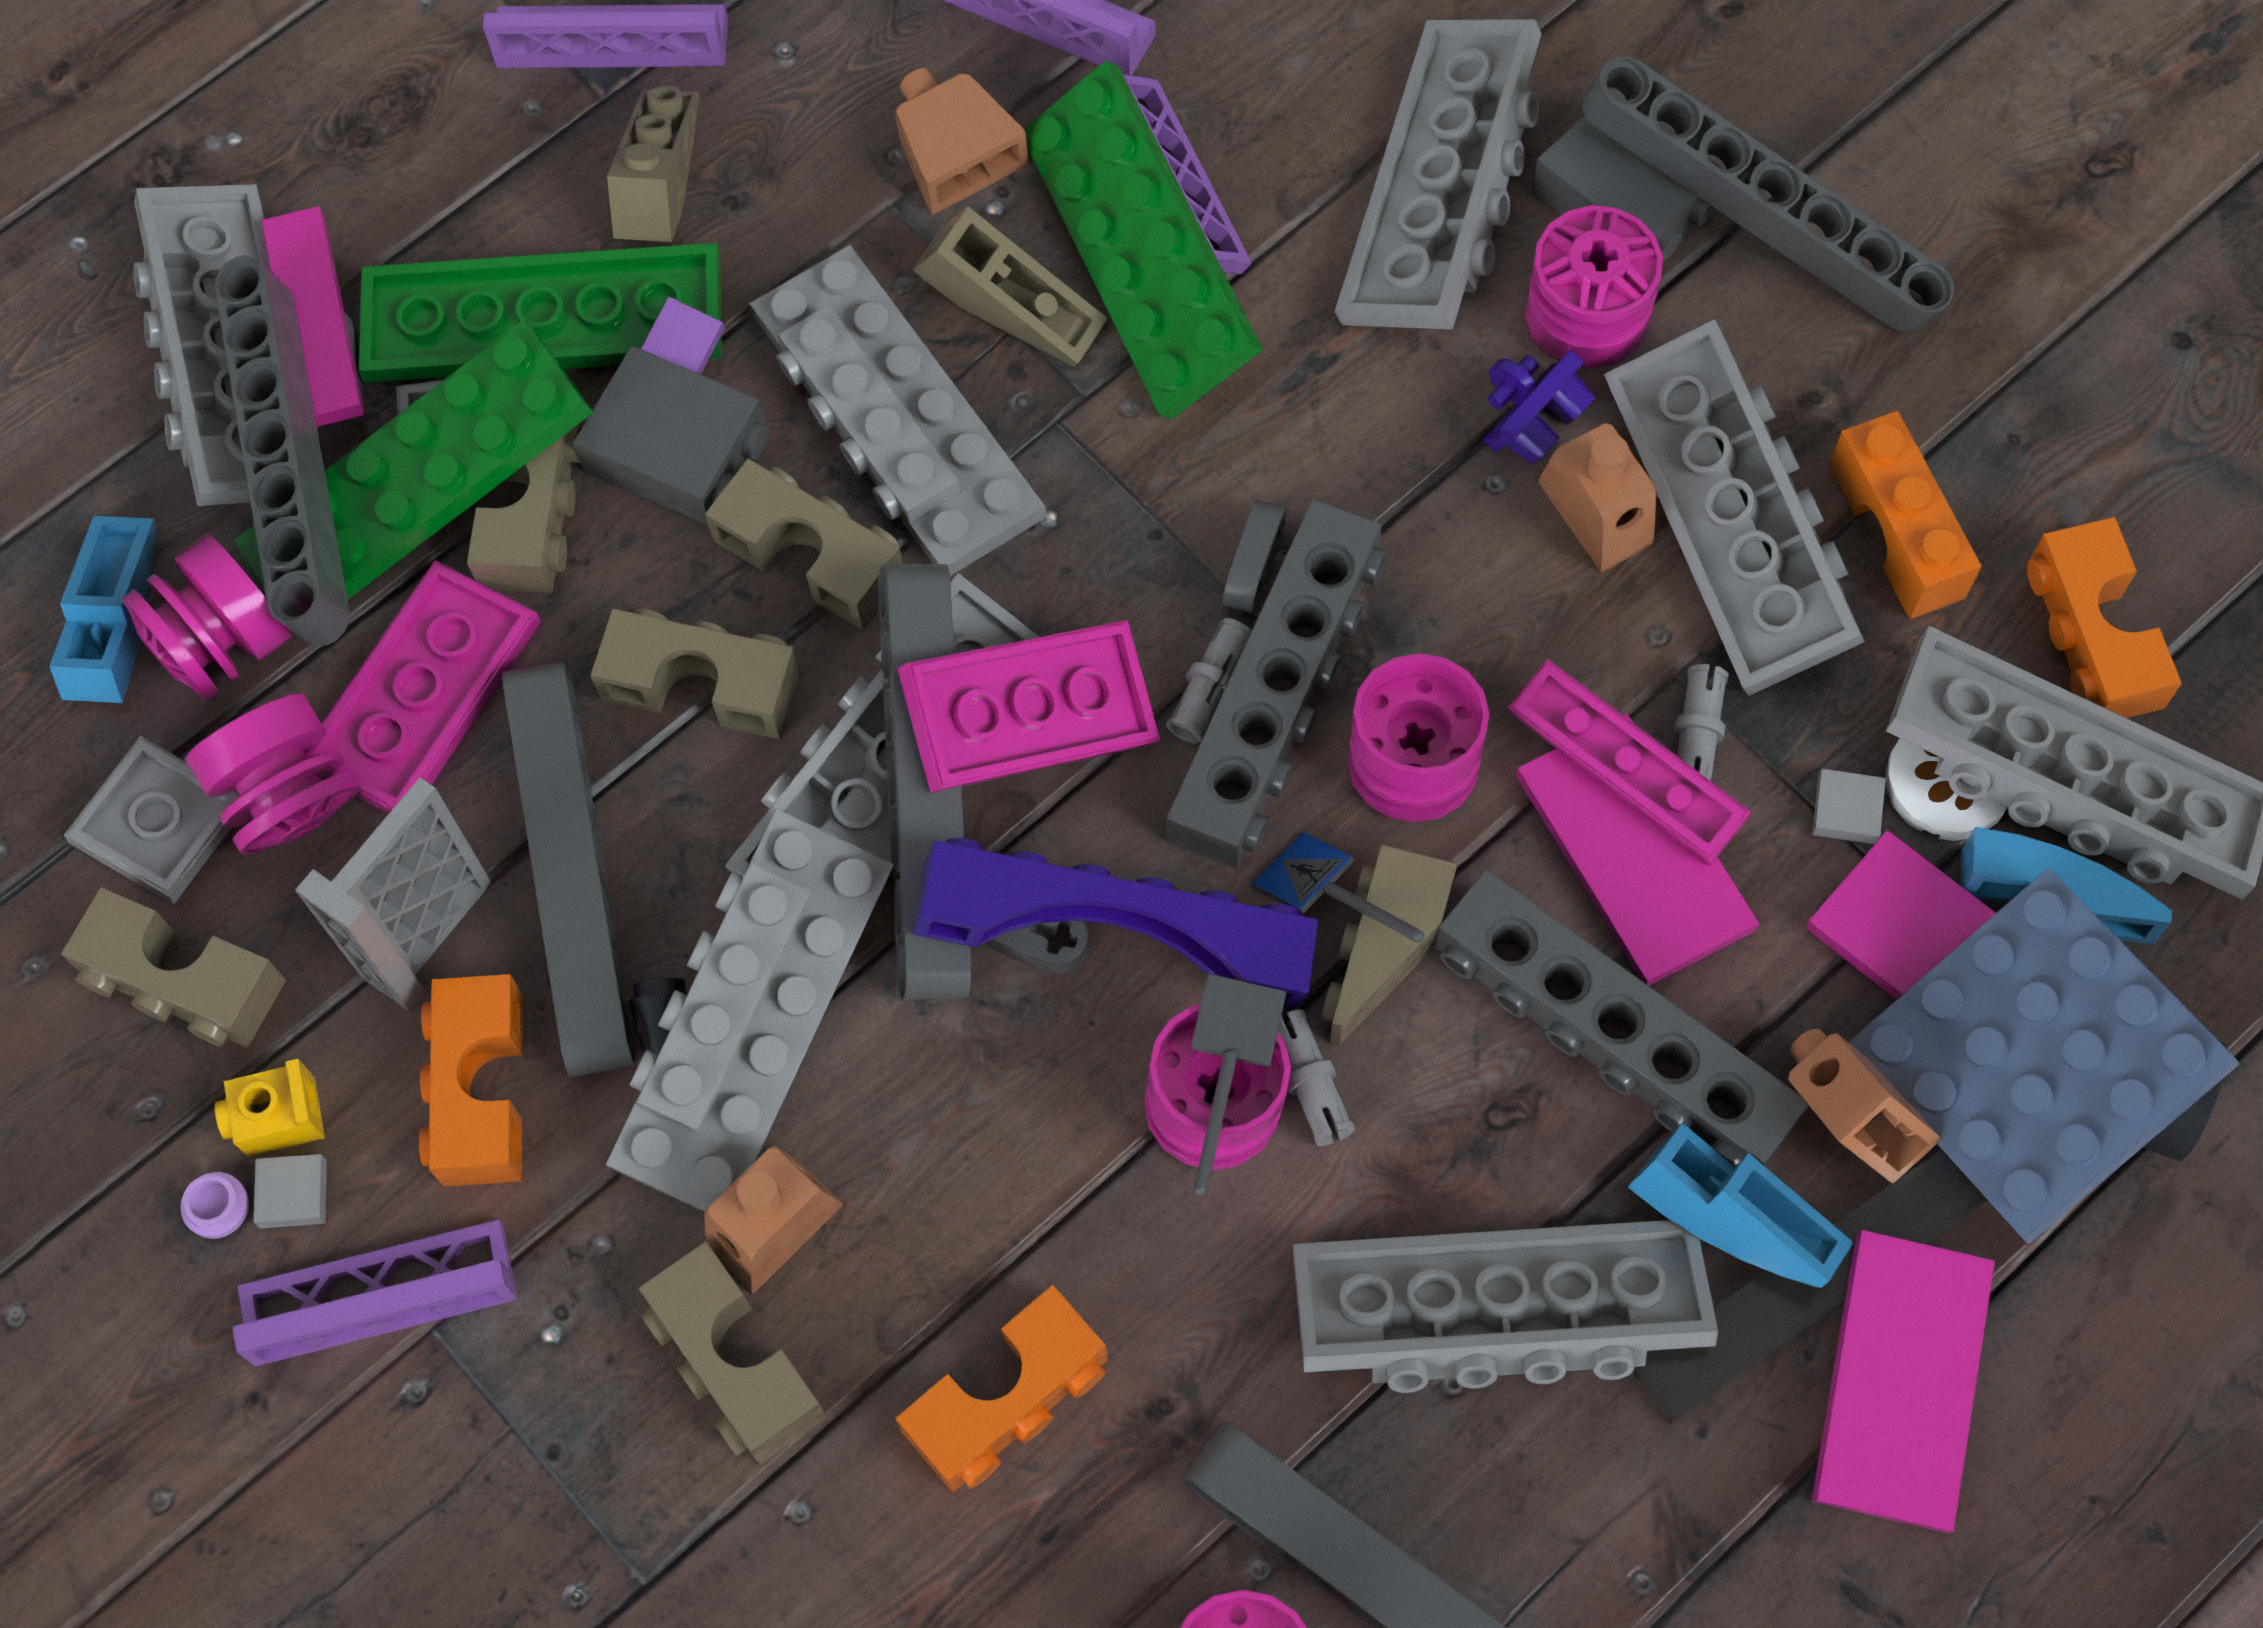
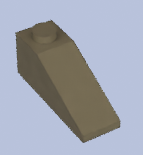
[913,206,1108,367]

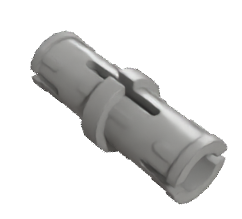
[1166,618,1252,744]
[1674,664,1729,781]
[1278,1010,1356,1146]

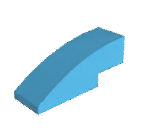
[49,516,156,703]
[1960,827,2172,944]
[1628,1123,1853,1288]

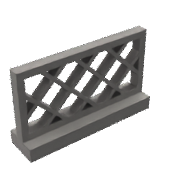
[295,777,492,1013]

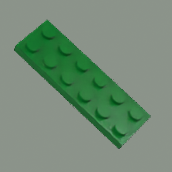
[1023,60,1263,419]
[359,243,722,383]
[233,318,594,600]

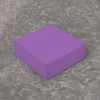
[641,297,725,375]

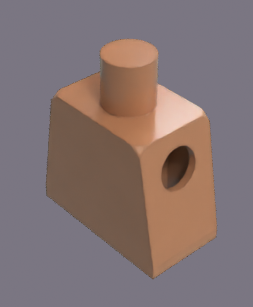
[895,68,1029,215]
[1538,423,1656,573]
[1788,1029,1942,1184]
[704,1145,843,1294]

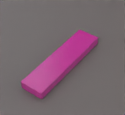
[261,206,365,427]
[1507,659,1751,865]

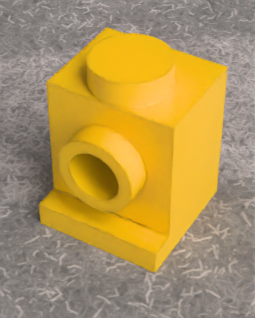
[215,1059,325,1157]

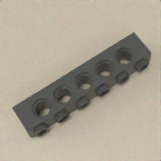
[1166,499,1387,869]
[1435,869,1809,1166]

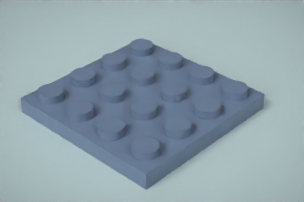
[1849,868,2239,1244]

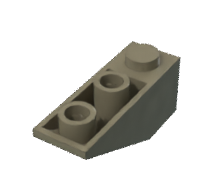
[607,86,700,242]
[1322,844,1457,1046]

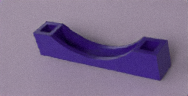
[912,838,1318,1011]

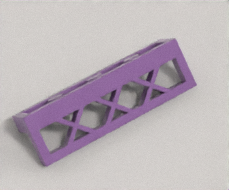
[943,0,1156,75]
[483,4,728,68]
[1123,74,1252,274]
[232,1219,518,1367]

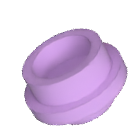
[180,1172,249,1239]

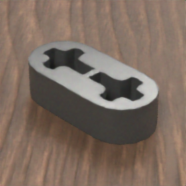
[1222,499,1287,614]
[984,921,1089,974]

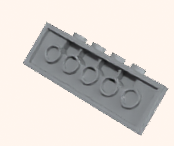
[1334,19,1541,330]
[133,184,271,506]
[749,245,1047,576]
[1604,319,1865,696]
[725,573,1039,876]
[1886,626,2263,900]
[605,808,894,1212]
[1293,1220,1718,1393]

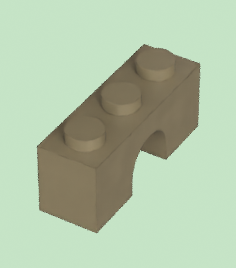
[467,426,582,594]
[705,459,903,631]
[590,608,800,739]
[61,887,286,1048]
[638,1241,827,1465]

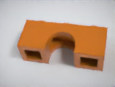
[1829,410,1982,619]
[2027,517,2182,718]
[419,974,523,1187]
[895,1285,1108,1493]

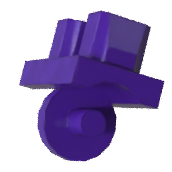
[1482,350,1595,464]

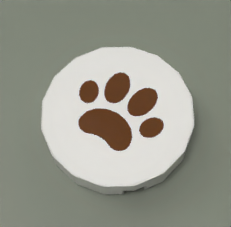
[1885,738,2007,841]

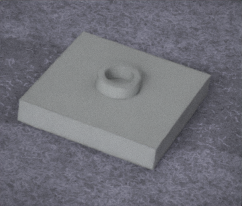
[64,735,240,905]

